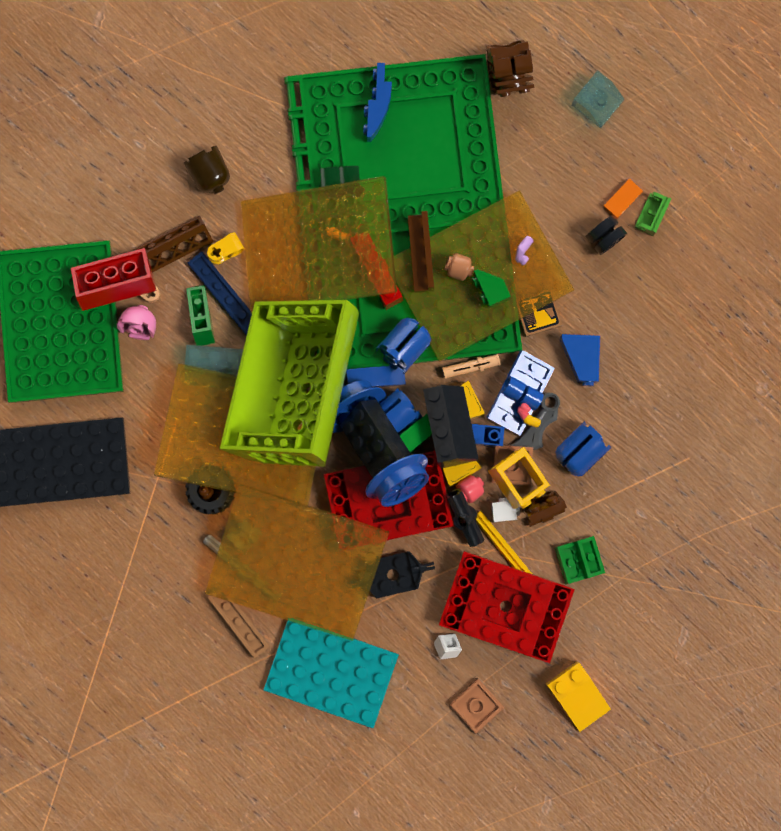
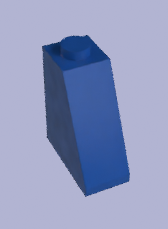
[560,334,600,387]

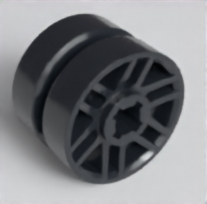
[585,215,628,255]

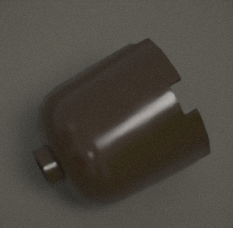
[184,146,230,194]

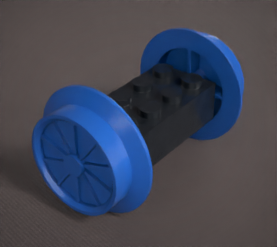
[333,380,429,507]

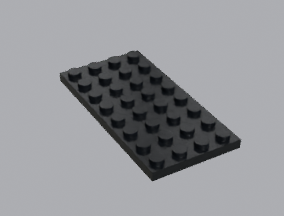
[0,417,131,507]

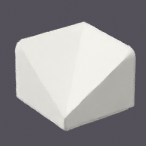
[434,634,462,660]

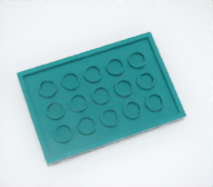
[264,616,399,729]

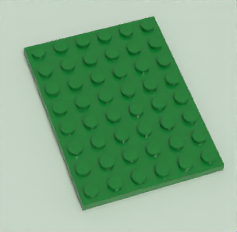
[0,240,124,403]

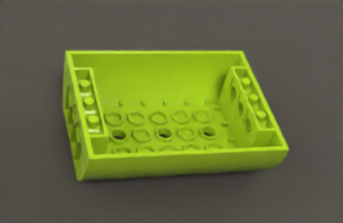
[220,300,359,467]

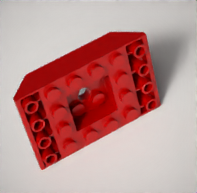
[324,451,453,550]
[439,551,575,663]

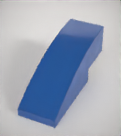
[347,366,406,388]

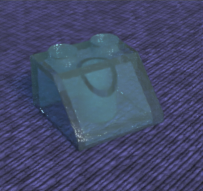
[572,70,624,128]

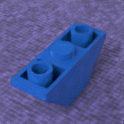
[472,424,505,446]

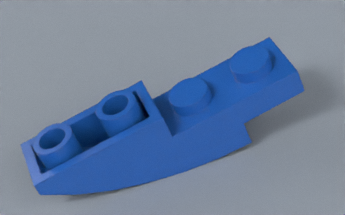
[363,63,392,142]

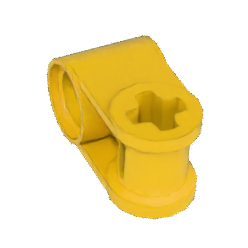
[207,232,245,265]

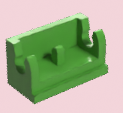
[634,192,671,236]

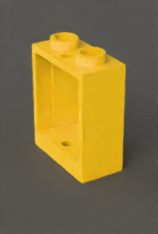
[488,447,550,509]

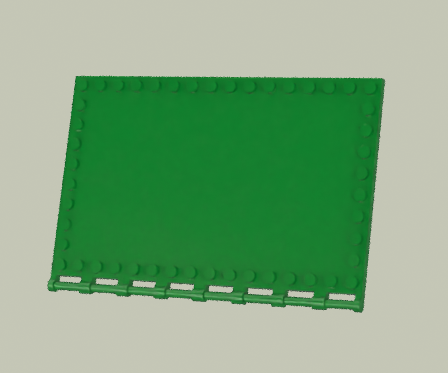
[284,54,522,372]

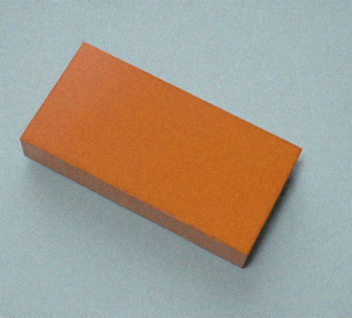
[603,178,643,219]

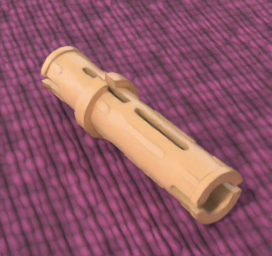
[442,354,501,379]

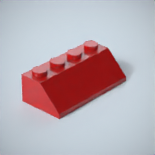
[71,248,157,311]

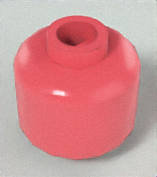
[456,475,484,503]

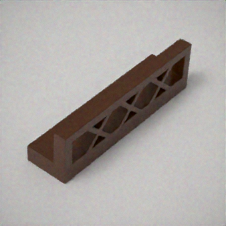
[408,211,434,293]
[133,216,213,273]

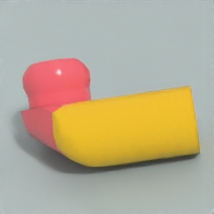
[518,403,541,428]

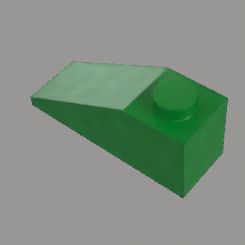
[186,285,215,347]

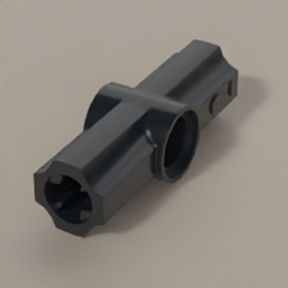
[446,489,485,547]

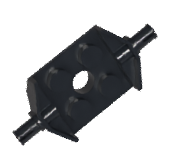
[351,551,435,599]

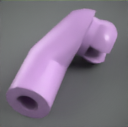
[515,236,533,265]

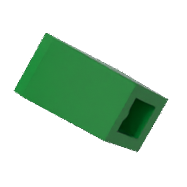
[472,269,511,308]

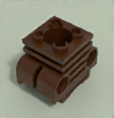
[486,40,535,97]

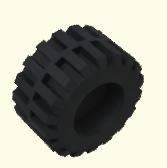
[185,465,236,515]

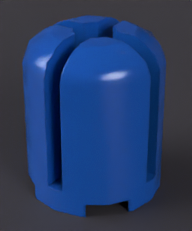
[376,317,431,374]
[379,388,422,436]
[555,421,611,476]

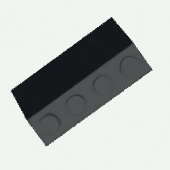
[423,385,479,469]

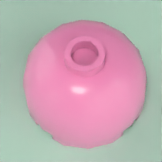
[117,305,156,340]

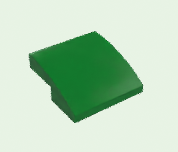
[555,536,605,585]

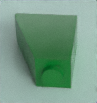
[400,413,432,453]

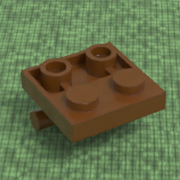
[521,491,567,527]

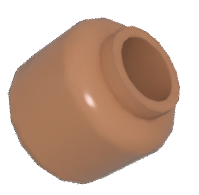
[444,253,474,281]

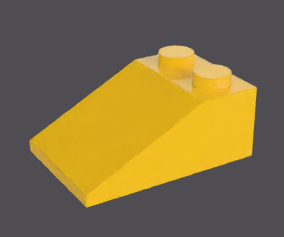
[546,662,611,732]

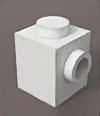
[491,498,520,523]

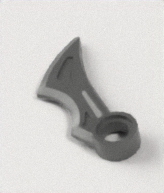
[510,393,560,450]

